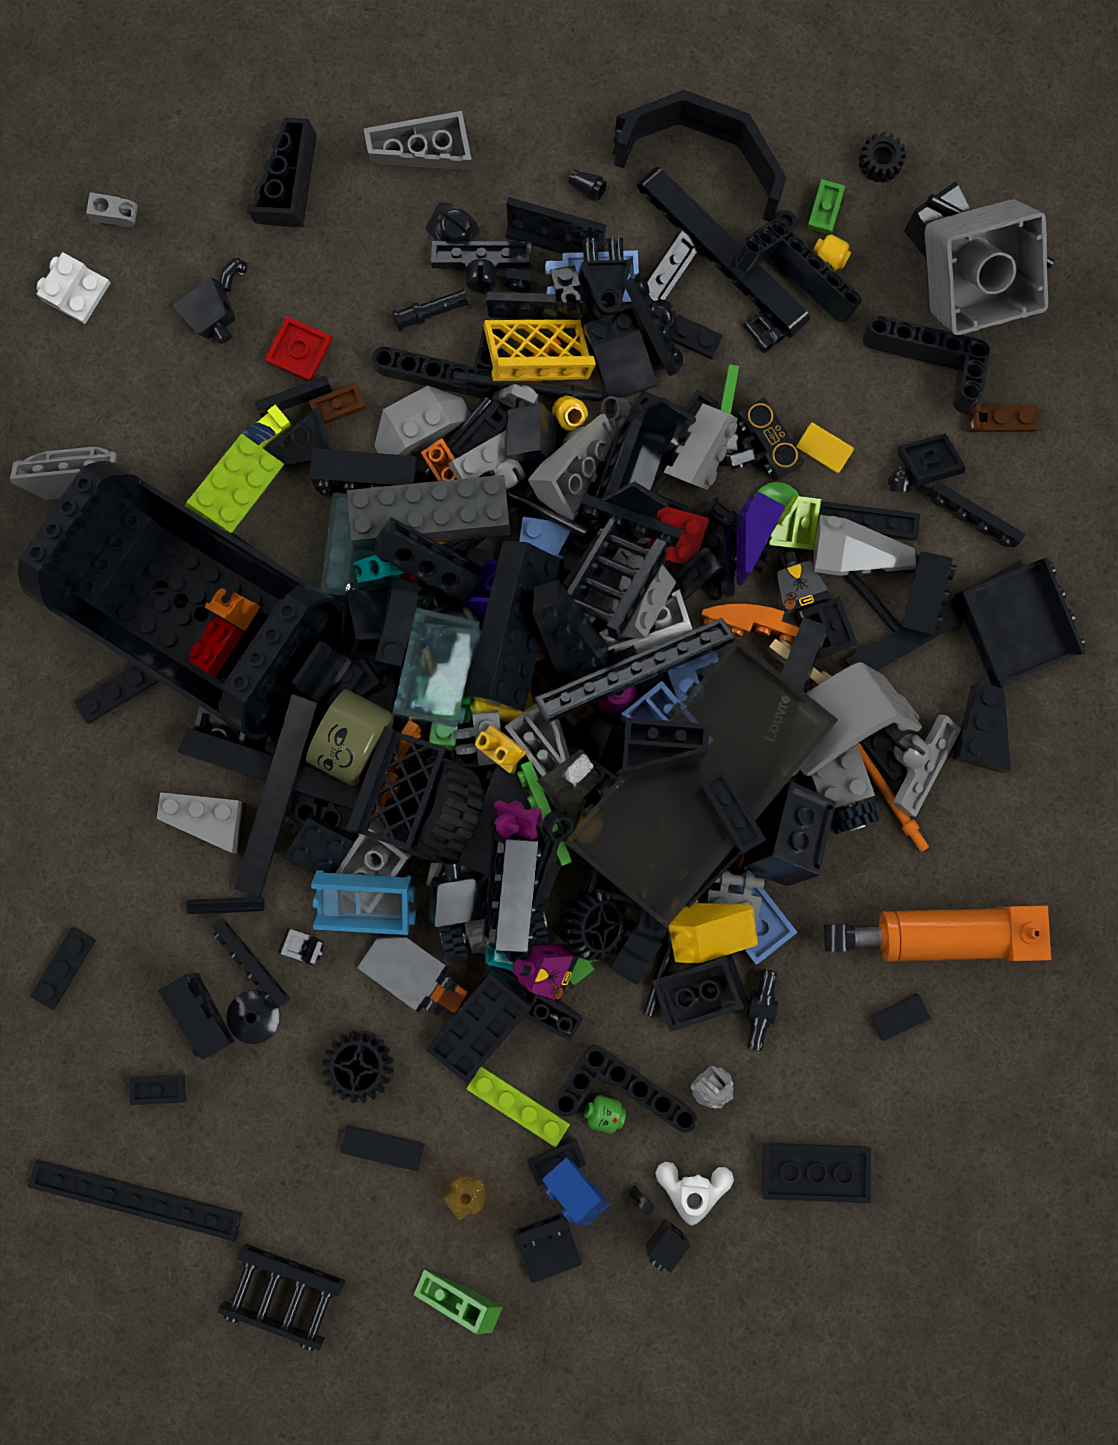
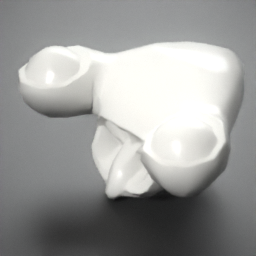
[655,1162,734,1226]

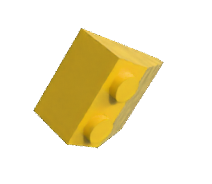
[668,902,758,963]

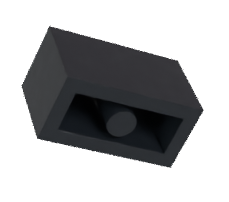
[646,1218,691,1273]

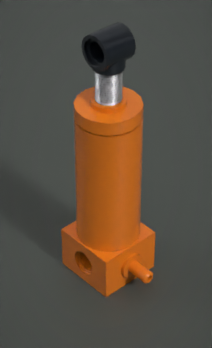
[824,906,1051,962]

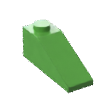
[414,1269,503,1334]

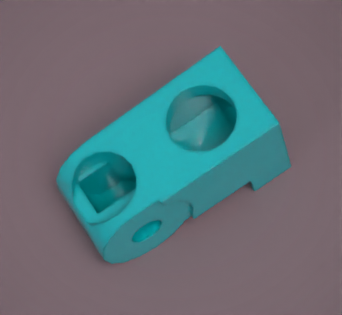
[353,555,404,583]

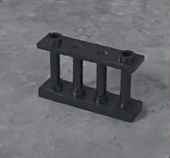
[568,519,668,641]
[217,1244,346,1351]

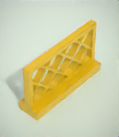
[483,320,596,381]

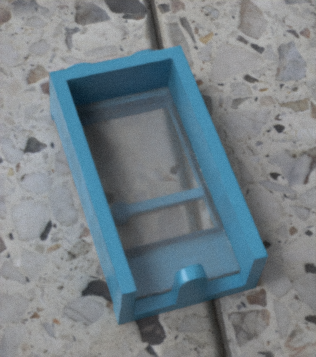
[311,870,416,935]

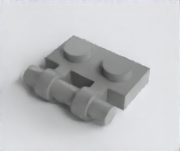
[706,871,764,923]

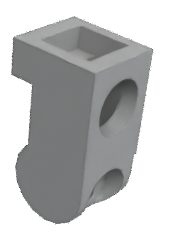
[86,192,138,227]

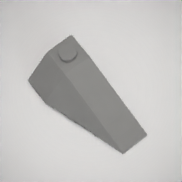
[814,515,916,576]

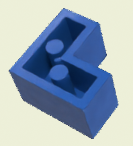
[542,1157,611,1227]

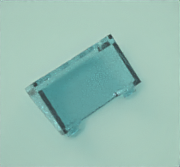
[392,608,481,728]

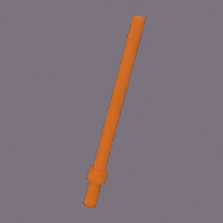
[852,743,929,852]

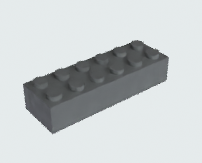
[347,475,510,550]

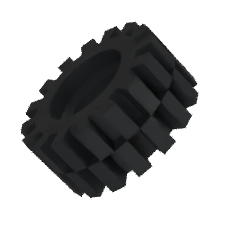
[858,132,906,182]

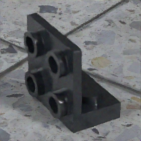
[513,1213,582,1283]

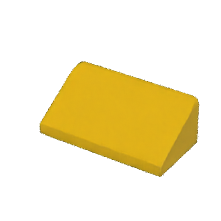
[796,423,854,474]

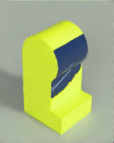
[243,405,293,450]

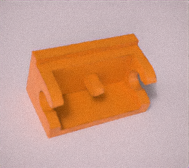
[205,588,261,631]

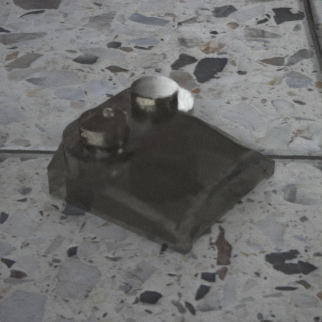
[537,749,601,817]

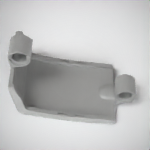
[775,662,922,778]

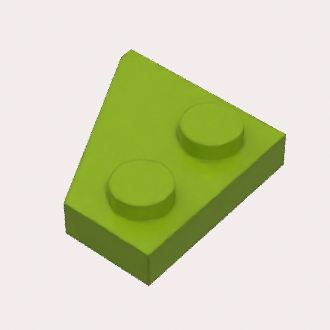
[766,496,821,550]

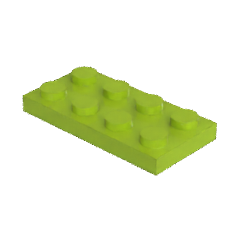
[185,434,284,535]

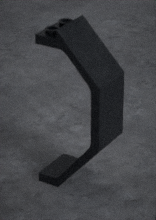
[612,90,787,222]

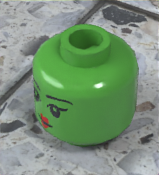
[584,1095,626,1134]

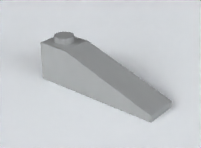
[528,414,615,520]

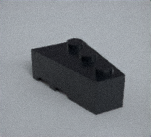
[953,682,1011,773]

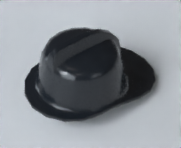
[426,202,479,241]

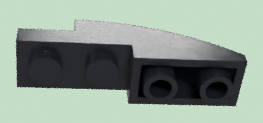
[478,965,583,1041]

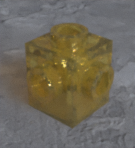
[443,1174,487,1221]

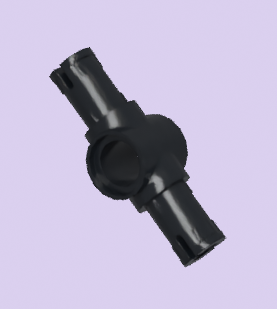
[747,969,778,1051]

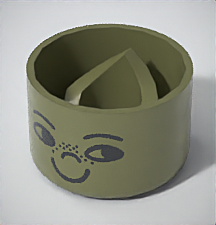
[306,689,394,786]

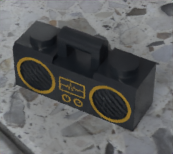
[736,397,805,482]

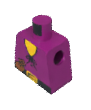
[513,944,579,1001]

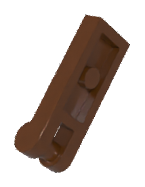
[967,404,1038,432]

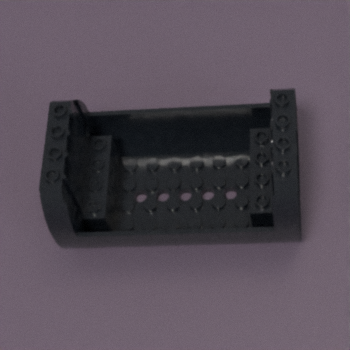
[18,461,342,739]

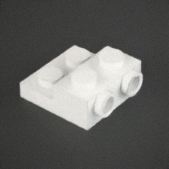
[36,252,110,324]

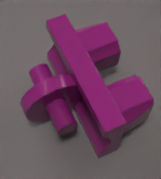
[494,800,543,840]

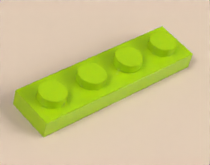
[467,1066,570,1147]

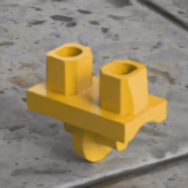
[475,725,527,774]

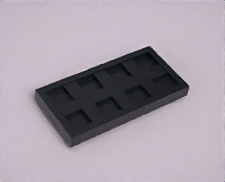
[426,971,533,1083]

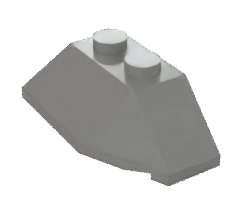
[374,386,471,456]
[10,447,117,500]

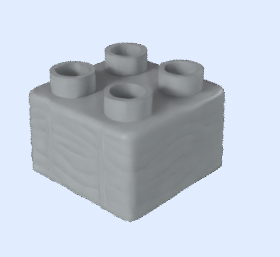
[925,199,1048,335]

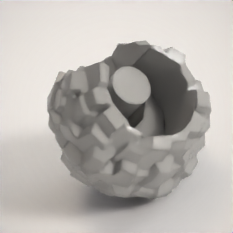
[691,1066,734,1109]

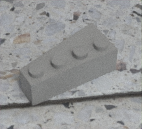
[364,111,472,170]

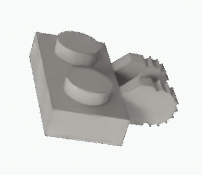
[453,710,501,766]

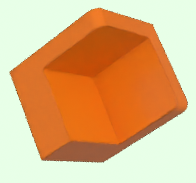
[431,984,469,1013]

